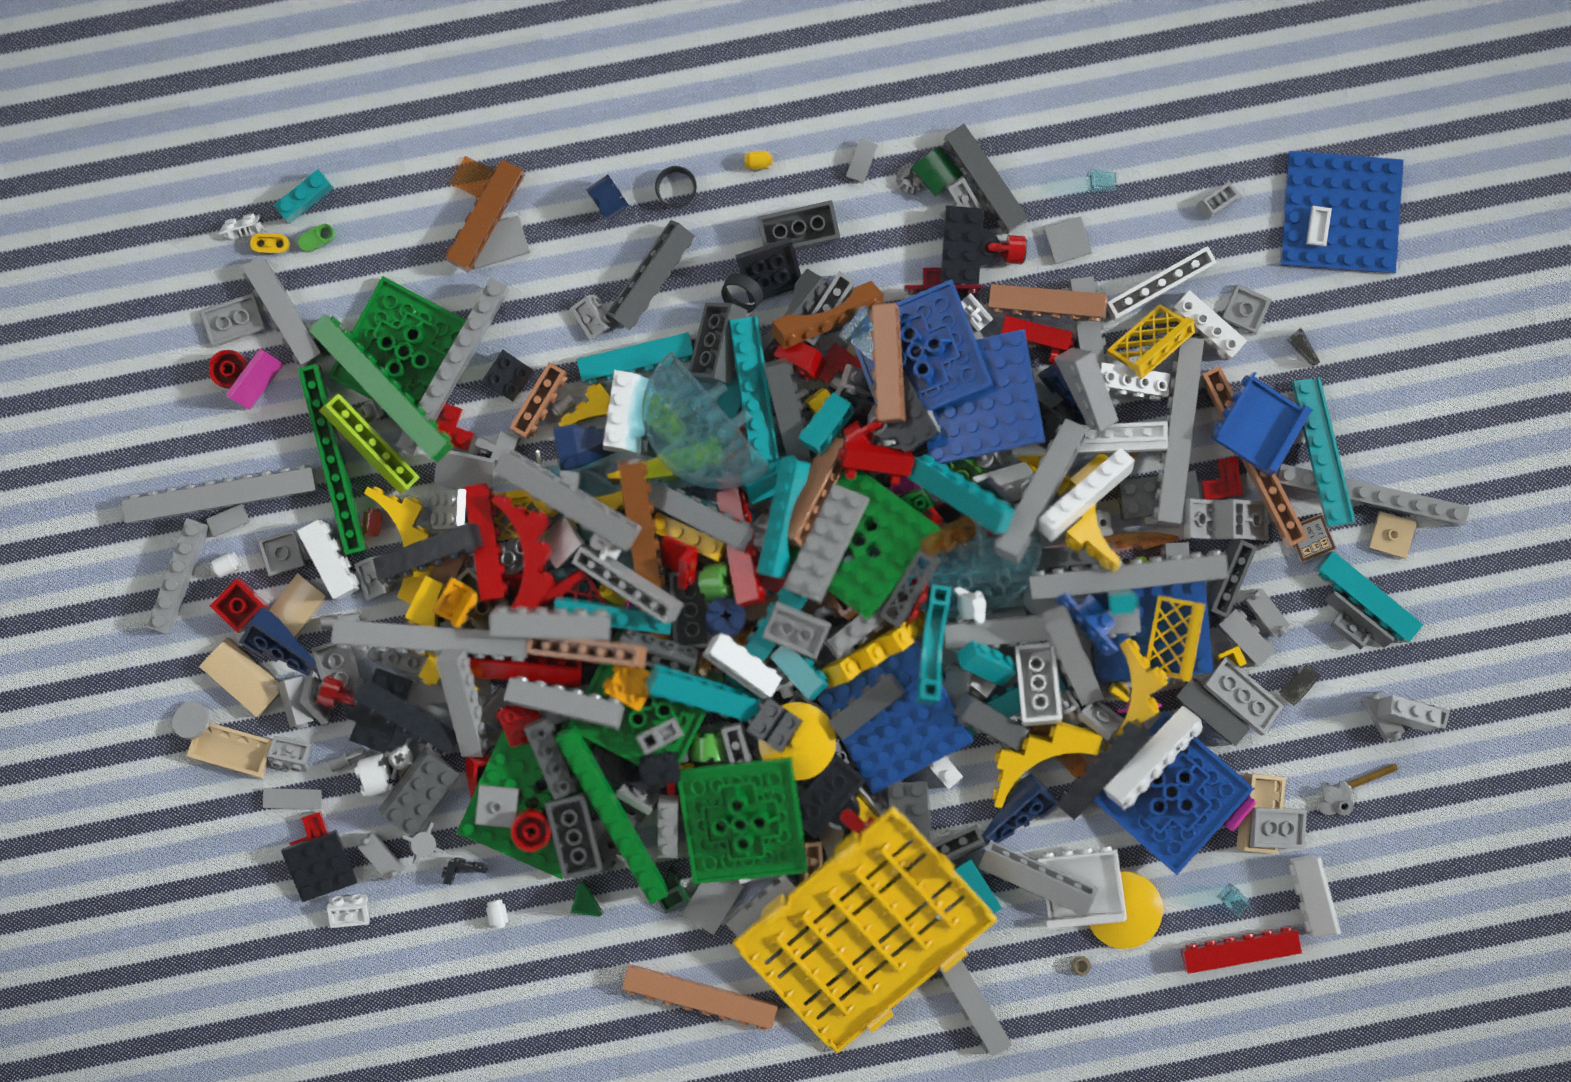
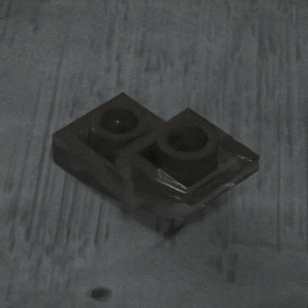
[1279,663,1320,706]

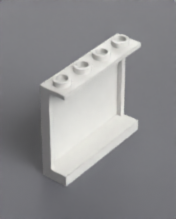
[1038,846,1127,929]

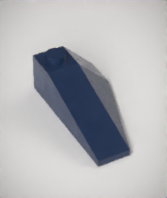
[1037,363,1087,425]
[553,425,616,471]
[239,607,317,676]

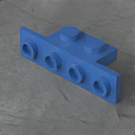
[1055,592,1119,656]

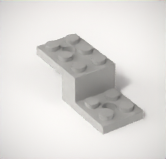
[1183,499,1269,540]

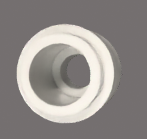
[210,552,241,578]
[486,899,509,929]

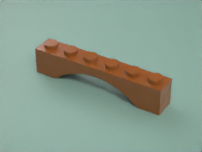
[772,281,884,349]

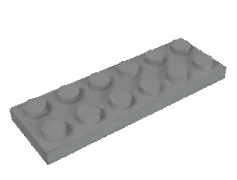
[784,484,869,603]

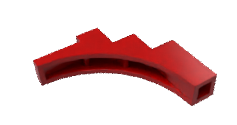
[491,494,556,610]

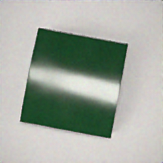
[911,146,964,197]

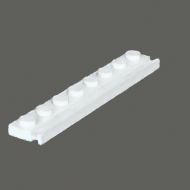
[1012,421,1168,457]

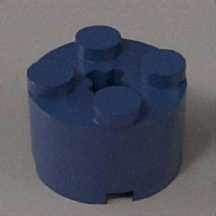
[586,174,629,220]
[704,597,745,639]

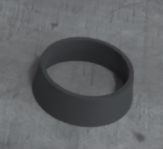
[655,166,697,208]
[721,274,763,313]

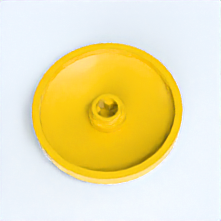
[758,702,836,780]
[1088,871,1163,949]

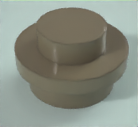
[1071,956,1091,976]

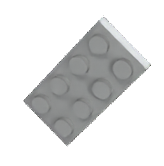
[1203,656,1284,736]

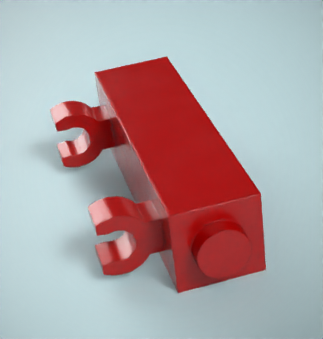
[1000,315,1075,363]
[838,441,914,486]

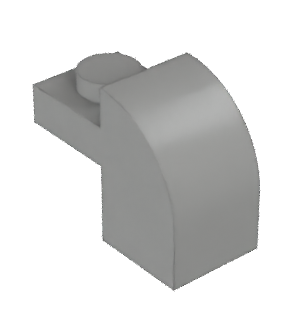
[475,431,521,462]
[637,718,684,754]

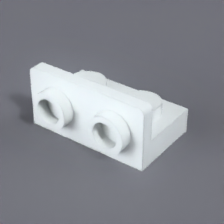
[327,894,370,928]

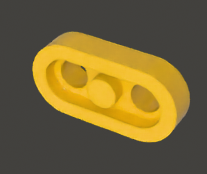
[250,233,290,254]

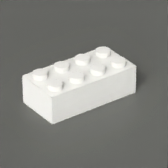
[297,520,361,600]
[1015,643,1062,726]

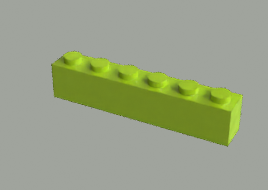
[319,393,420,494]

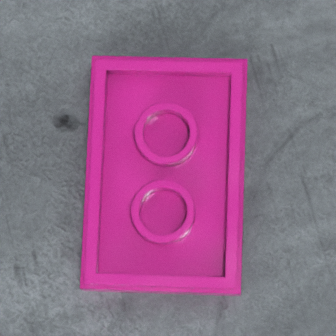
[226,348,284,410]

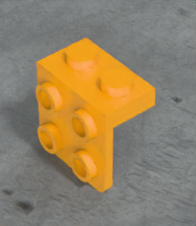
[432,577,477,628]
[602,665,650,710]

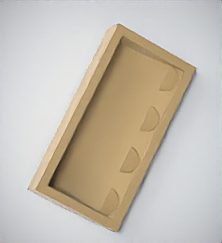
[269,573,328,638]
[199,638,280,717]
[187,723,272,780]
[1236,773,1286,854]

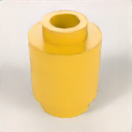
[745,150,773,170]

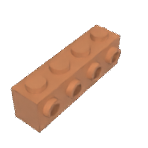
[509,362,568,439]

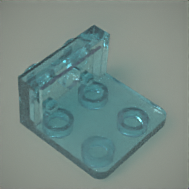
[839,306,874,361]

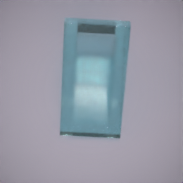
[1086,169,1117,194]
[1216,883,1251,918]

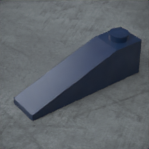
[982,773,1059,843]

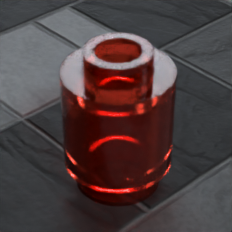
[362,508,383,536]

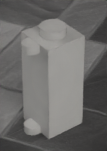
[1243,589,1290,638]
[277,676,314,729]
[1361,691,1405,742]
[358,833,406,882]

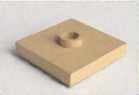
[1368,511,1417,559]

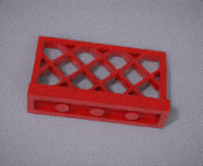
[540,569,607,608]

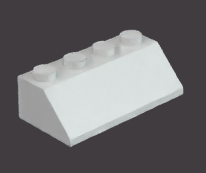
[603,370,652,456]
[1289,854,1341,937]

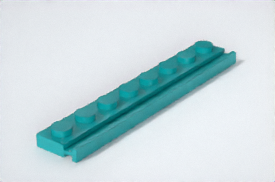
[729,316,779,471]
[1292,377,1356,528]

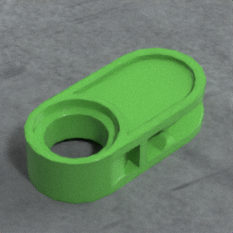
[298,224,335,252]

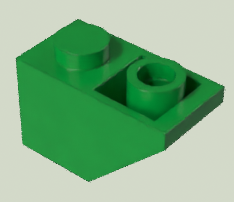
[899,488,935,513]

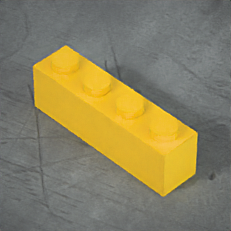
[653,512,727,563]

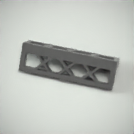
[879,550,941,628]

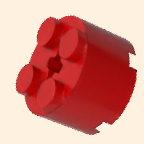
[209,350,249,390]
[511,808,551,852]

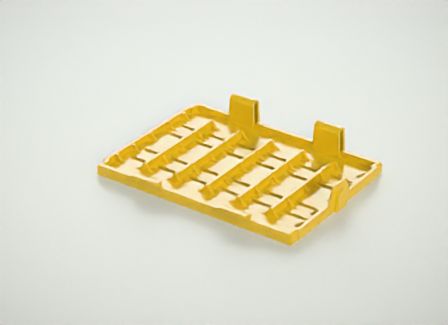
[732,806,997,1054]

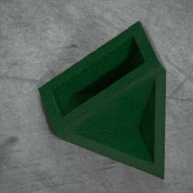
[658,866,692,914]
[571,880,604,917]

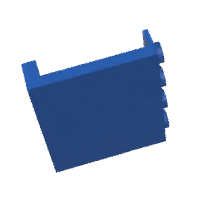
[1211,371,1313,476]

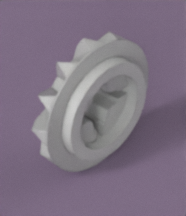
[896,163,925,194]

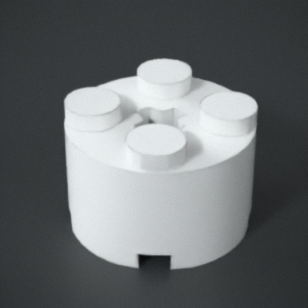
[355,753,393,797]

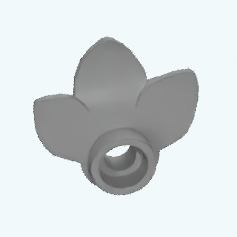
[1317,781,1354,815]

